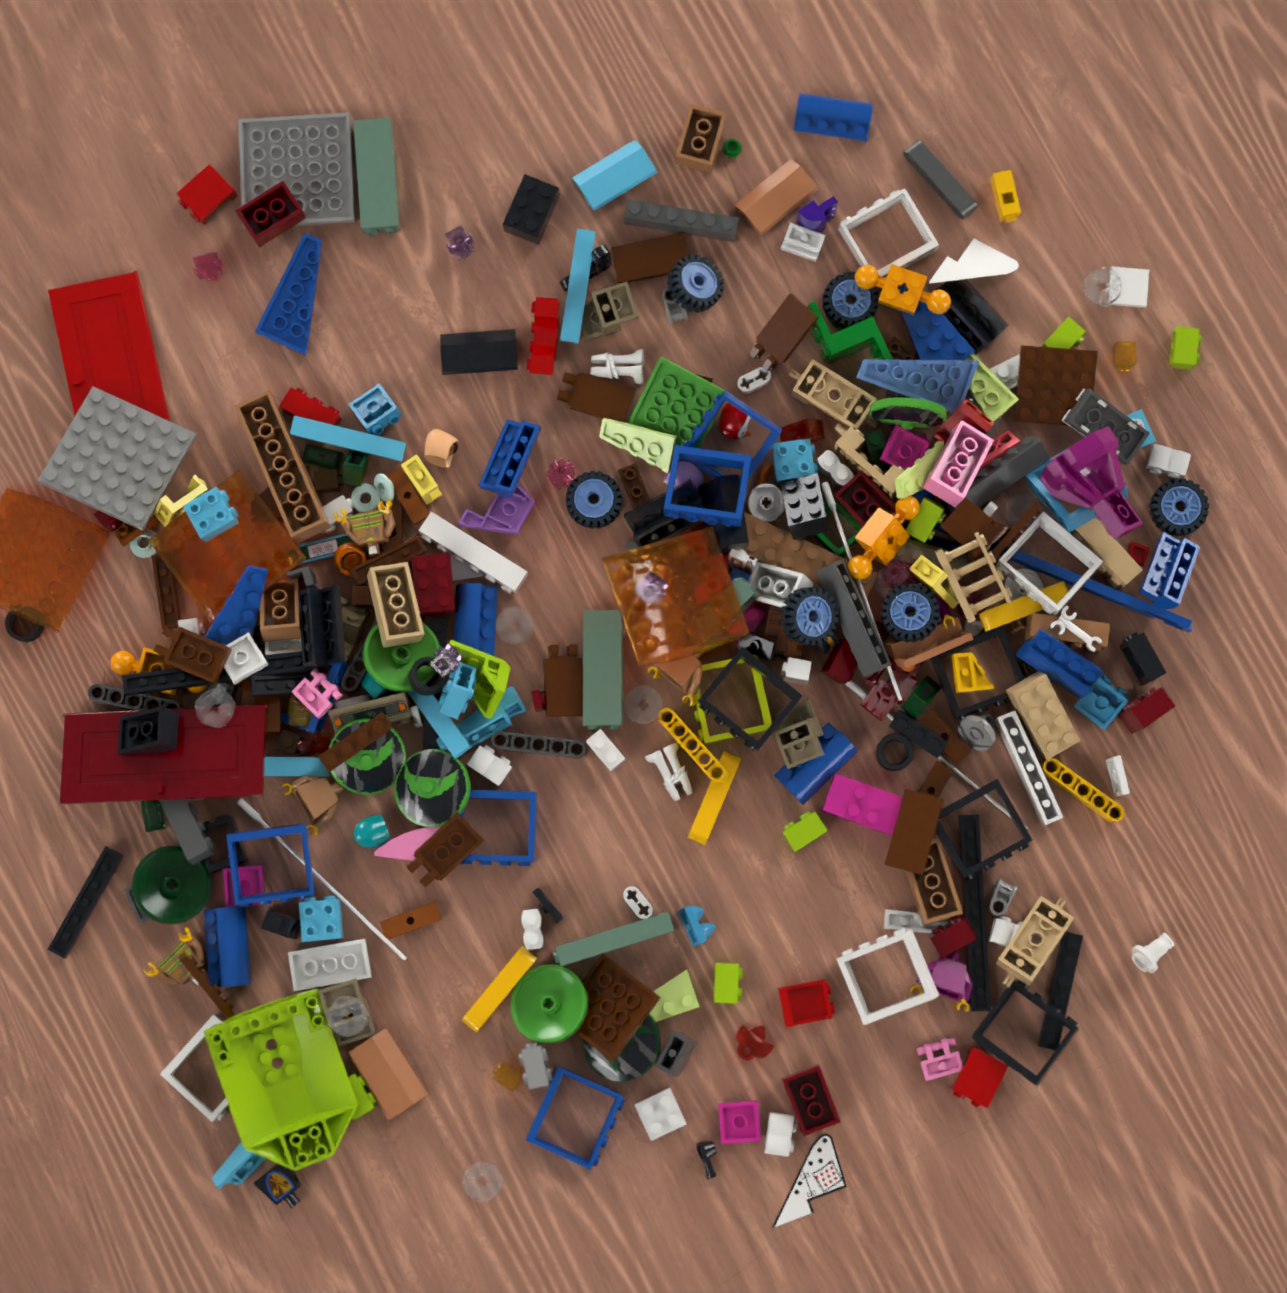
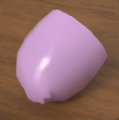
[663,461,703,489]

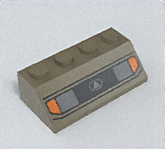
[890,526,968,581]
[328,693,413,733]

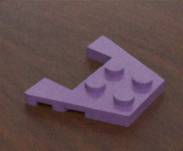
[458,485,535,535]

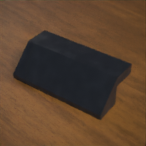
[934,279,1009,355]
[440,329,518,375]
[699,474,749,557]
[624,479,706,553]
[298,585,346,668]

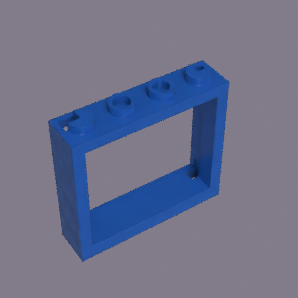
[683,390,782,485]
[664,445,751,527]
[460,790,537,866]
[227,823,315,907]
[526,1066,625,1170]

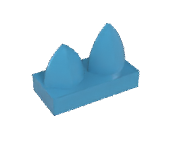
[677,905,716,947]

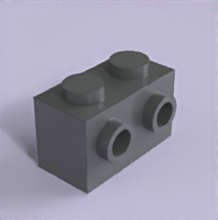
[655,1031,697,1077]

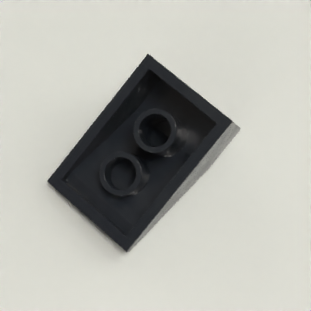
[118,706,179,755]

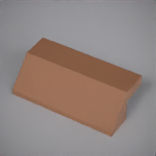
[734,159,819,235]
[884,615,973,668]
[347,1028,428,1120]

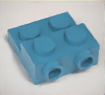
[348,383,402,435]
[1074,674,1129,730]

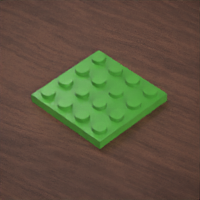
[627,356,728,448]

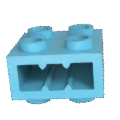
[771,439,818,484]
[183,487,239,542]
[438,662,478,719]
[299,896,344,942]

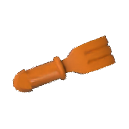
[754,464,774,488]

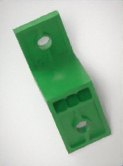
[808,301,893,365]

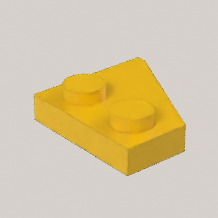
[951,652,994,693]

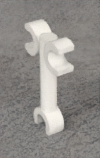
[1050,606,1102,652]

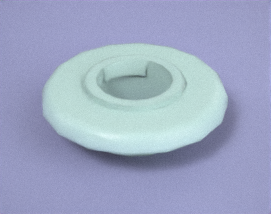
[374,473,394,502]
[351,484,381,513]
[130,529,160,558]

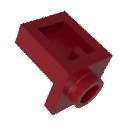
[531,689,546,712]

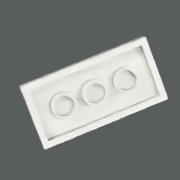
[288,939,372,991]

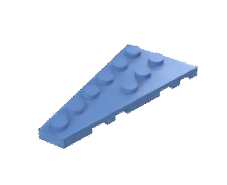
[856,359,979,413]

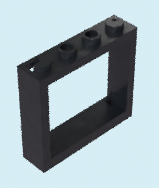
[930,626,1024,721]
[698,647,802,751]
[935,779,1032,880]
[971,981,1079,1087]

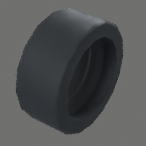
[5,605,45,642]
[408,657,447,696]
[876,734,914,771]

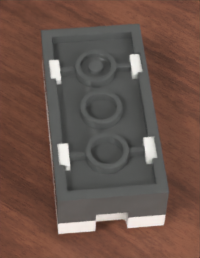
[1062,389,1150,464]

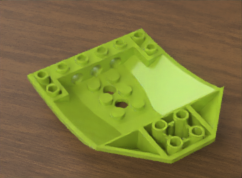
[203,989,358,1171]

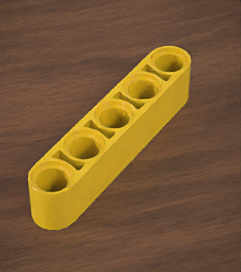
[978,581,1068,632]
[658,708,729,784]
[687,751,742,845]
[1040,758,1125,822]
[461,946,537,1033]

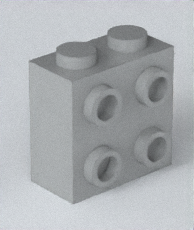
[518,1042,553,1089]

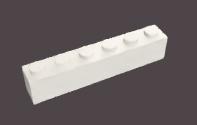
[419,512,528,594]
[994,710,1064,826]

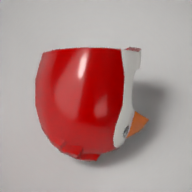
[719,403,752,439]

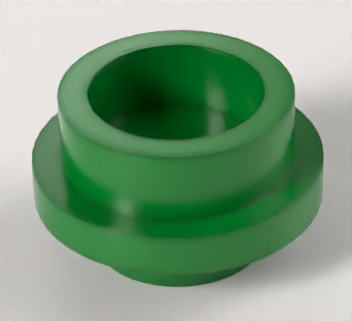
[723,139,741,158]

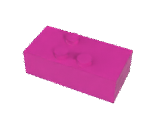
[821,774,903,837]

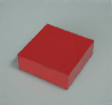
[1127,541,1150,566]

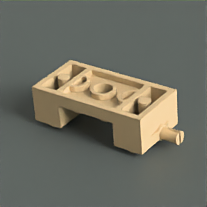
[788,359,879,430]
[834,423,913,501]
[996,896,1074,988]

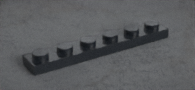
[47,846,124,959]
[1037,932,1083,1050]

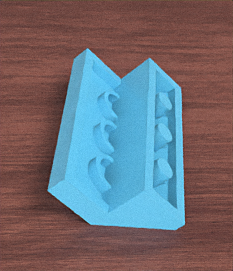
[572,140,658,211]

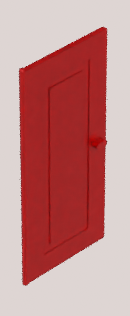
[48,270,170,421]

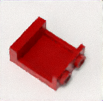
[176,164,238,225]
[934,398,995,446]
[778,979,835,1028]
[950,1046,1009,1109]

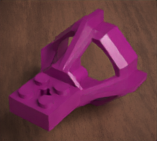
[1040,427,1143,540]

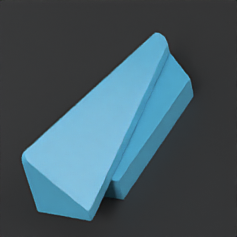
[436,686,526,751]
[212,1142,266,1189]

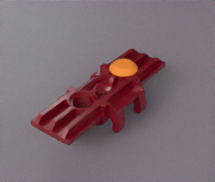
[860,655,924,722]

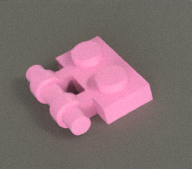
[292,669,342,719]
[916,1037,963,1081]

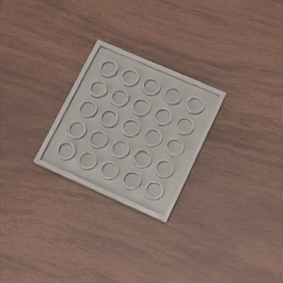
[238,113,355,229]
[38,387,196,531]

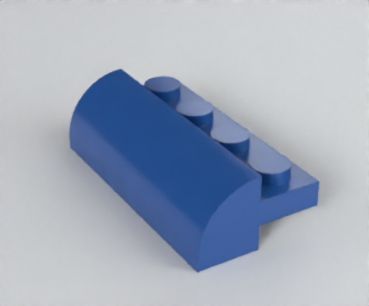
[794,93,873,141]
[479,419,541,498]
[1139,532,1200,610]
[454,583,497,656]
[1016,628,1103,698]
[774,722,858,805]
[204,906,251,987]

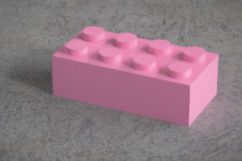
[923,420,994,507]

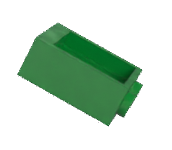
[813,499,862,558]

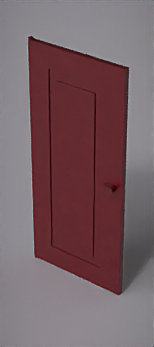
[60,704,268,805]

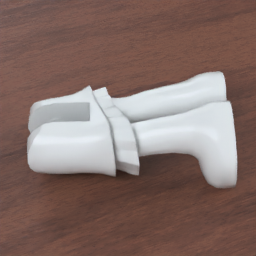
[590,349,644,384]
[645,742,693,801]

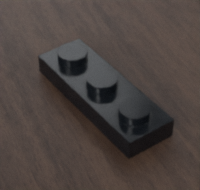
[250,673,309,697]
[889,710,949,759]

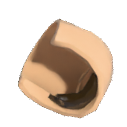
[424,429,459,468]

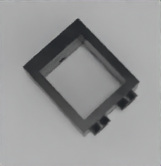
[1119,632,1167,686]
[203,814,249,874]

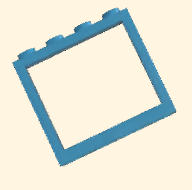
[1025,450,1128,533]

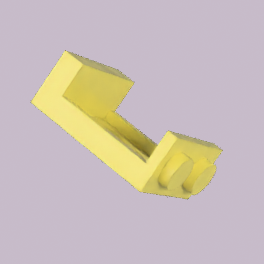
[401,454,442,505]
[154,475,208,528]
[909,555,959,609]

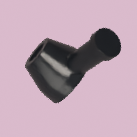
[696,1141,717,1179]

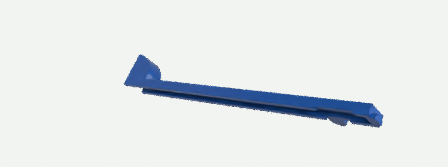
[912,489,1193,633]

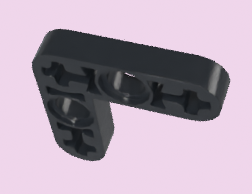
[560,245,611,291]

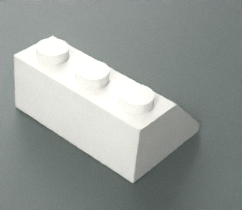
[748,562,814,608]

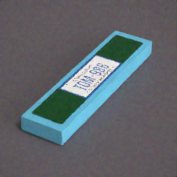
[284,533,354,568]

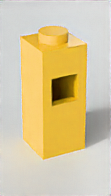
[990,170,1021,223]

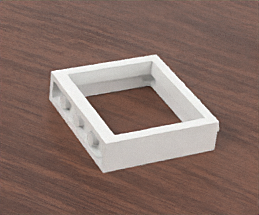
[839,188,939,278]
[996,512,1103,616]
[837,928,939,1025]
[160,1014,229,1122]

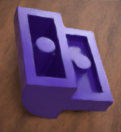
[796,196,838,233]

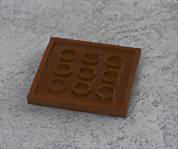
[1013,345,1098,426]
[575,954,661,1062]

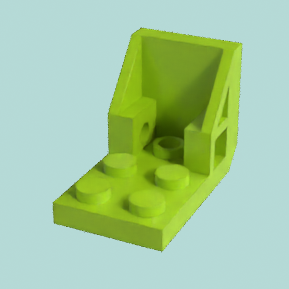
[441,640,511,719]

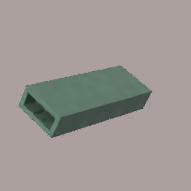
[353,118,401,236]
[583,610,624,730]
[553,912,674,966]

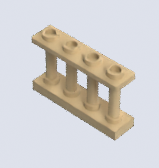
[935,532,1013,623]

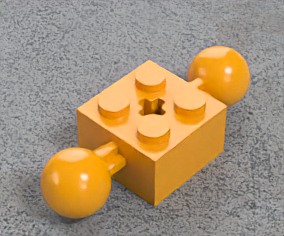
[855,264,951,315]
[848,496,920,580]
[110,647,208,696]

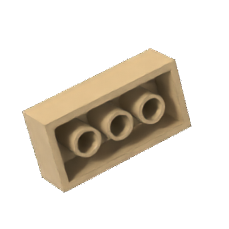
[1070,517,1143,591]
[367,562,424,648]
[1006,671,1080,760]

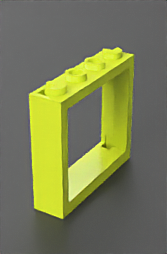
[694,654,772,745]

